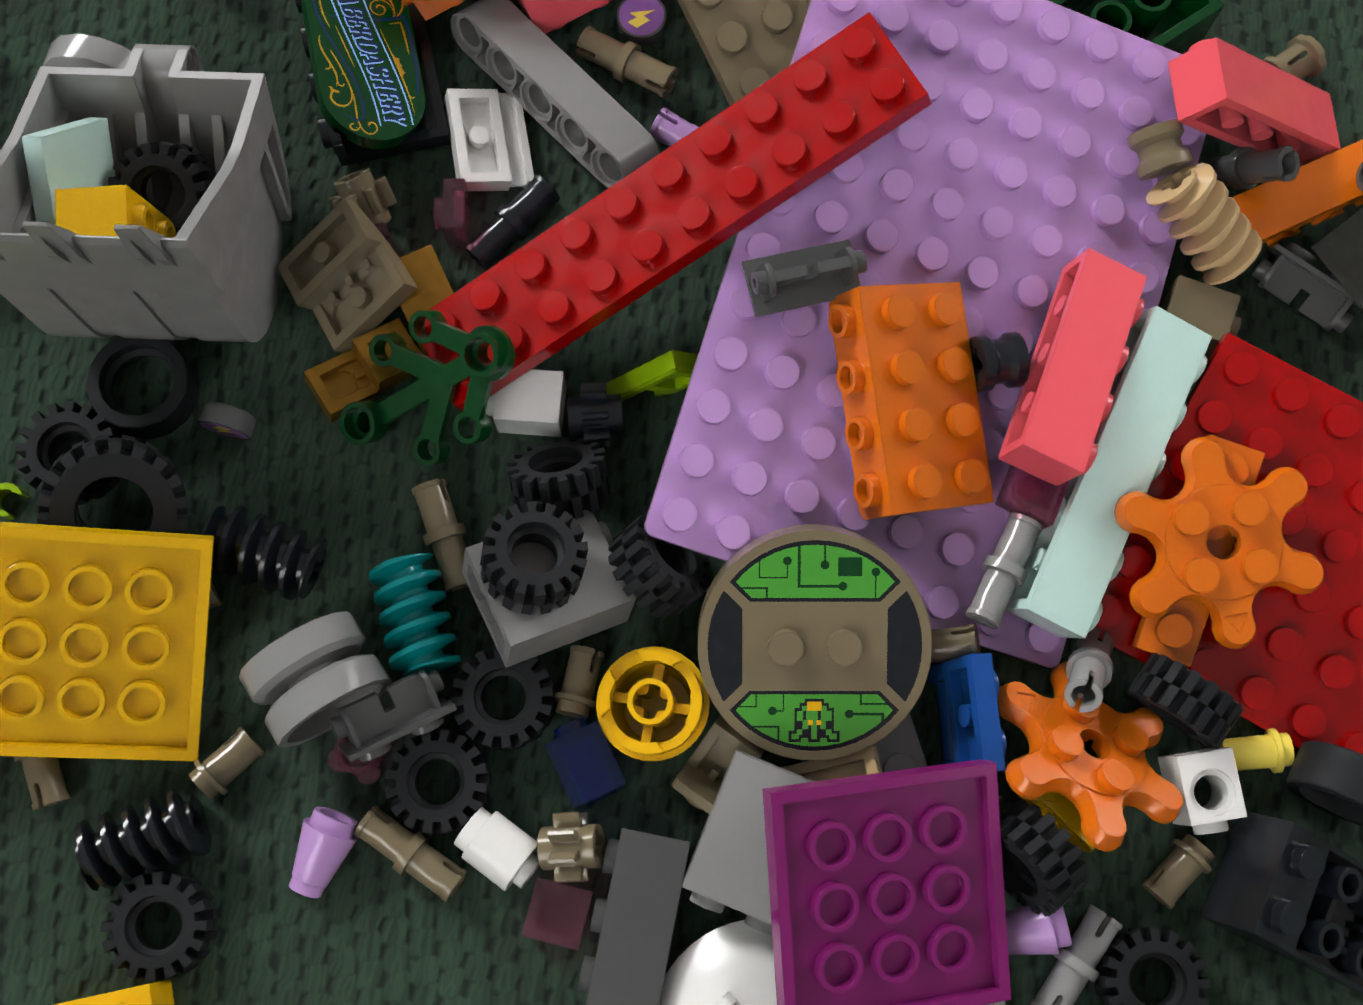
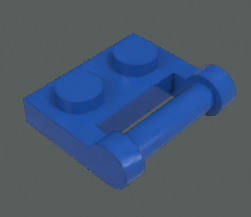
[928,653,1007,772]

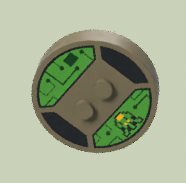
[698,524,932,761]

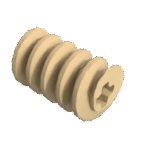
[1145,163,1262,285]

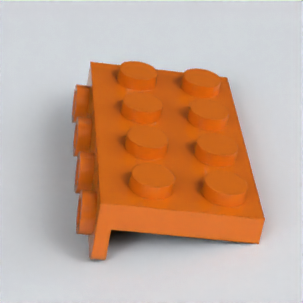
[828,282,994,520]

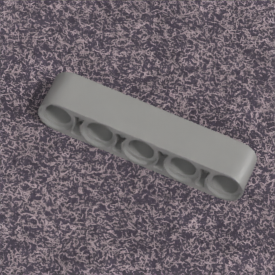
[451,0,659,188]

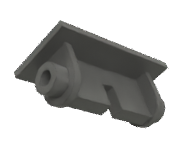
[742,239,867,317]
[1251,242,1363,333]
[328,669,457,762]

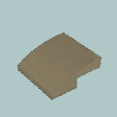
[277,198,418,353]

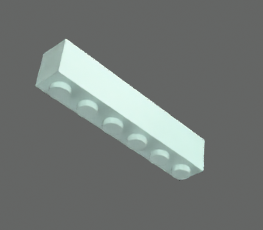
[1006,306,1212,639]

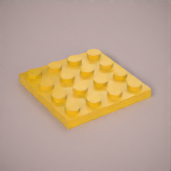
[0,522,214,761]

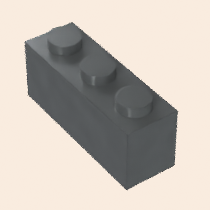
[578,828,690,1005]

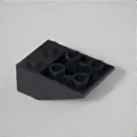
[1201,811,1363,994]

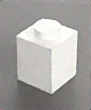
[486,369,566,437]

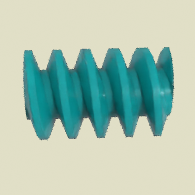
[368,553,462,677]

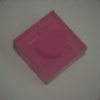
[434,178,471,247]
[995,465,1070,530]
[521,877,594,951]

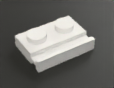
[444,88,534,192]

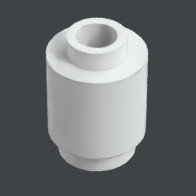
[454,807,539,891]

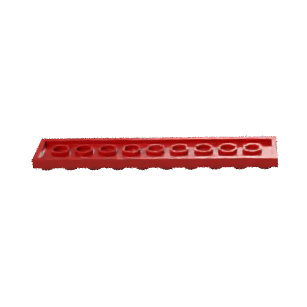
[423,12,931,412]

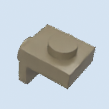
[672,715,766,814]

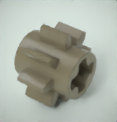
[328,168,397,227]
[537,812,605,883]

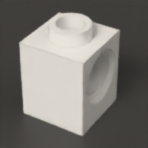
[1158,747,1248,835]

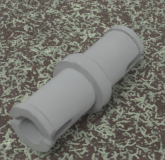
[965,512,1043,629]
[1064,628,1114,713]
[1030,904,1123,1005]

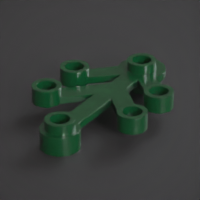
[339,310,515,466]

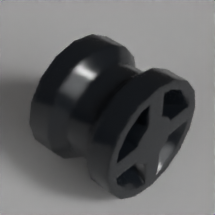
[969,332,1030,392]

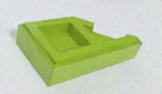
[606,350,698,402]

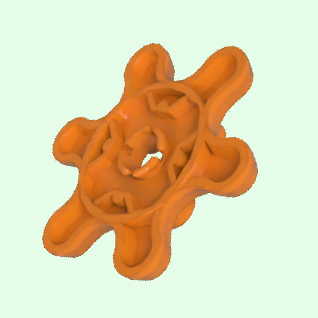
[1114,437,1324,649]
[997,661,1183,852]

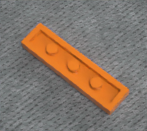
[1131,435,1265,667]

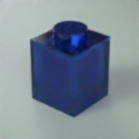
[545,717,627,810]

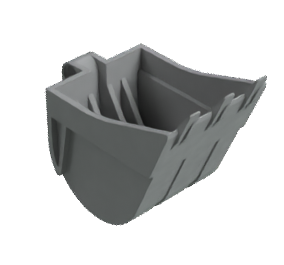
[0,44,292,343]

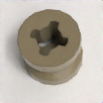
[1127,119,1194,181]

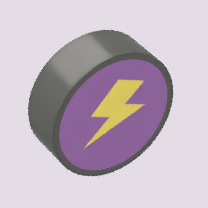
[617,0,667,46]
[197,402,256,440]

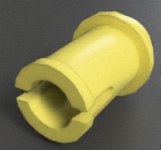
[1219,728,1295,773]

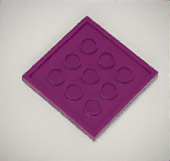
[762,759,1011,1005]

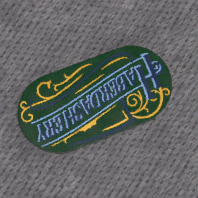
[302,0,426,149]

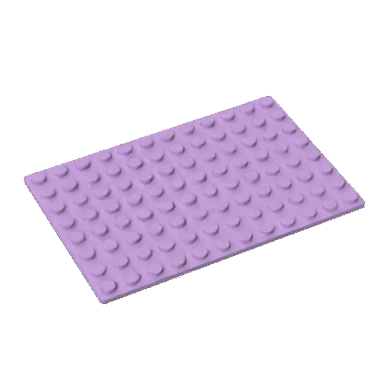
[644,0,1206,668]

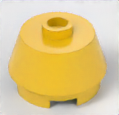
[596,646,710,761]

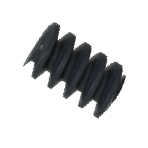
[201,505,328,600]
[75,789,211,891]

